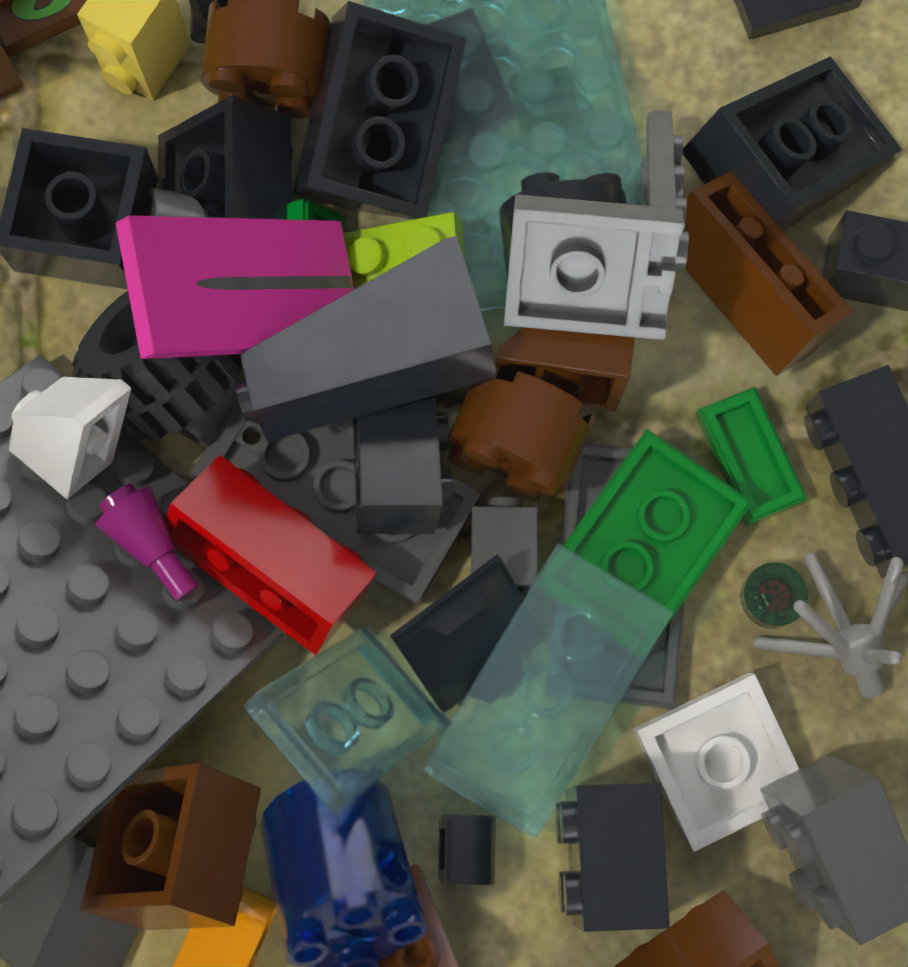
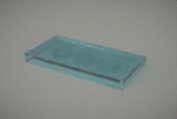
[422,542,673,839]

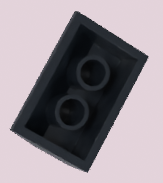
[292,1,467,219]
[158,95,293,220]

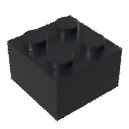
[0,128,159,290]
[555,782,670,932]

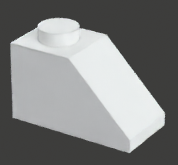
[9,377,131,499]

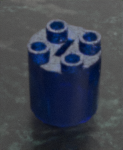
[260,772,428,967]

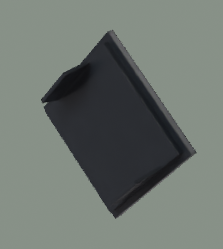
[390,554,544,713]

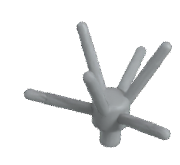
[753,553,908,698]

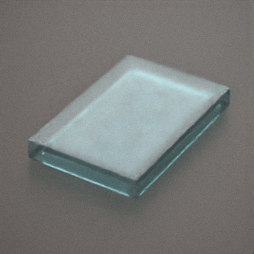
[243,625,451,815]

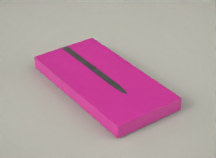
[116,216,354,359]

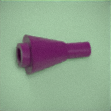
[95,483,198,602]

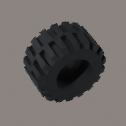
[72,291,243,441]

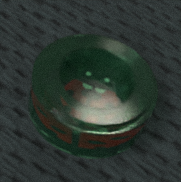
[740,562,808,629]

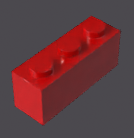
[165,455,377,656]

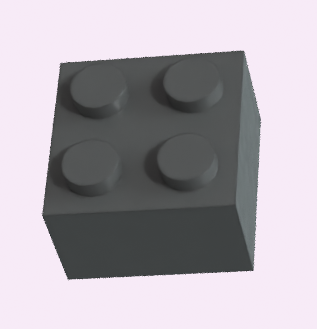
[760,755,908,945]

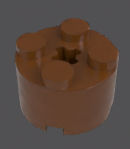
[201,0,330,119]
[448,366,596,501]

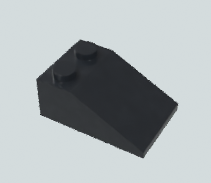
[683,56,902,231]

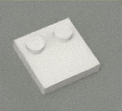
[633,673,799,852]

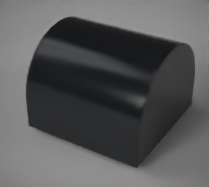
[438,815,496,885]

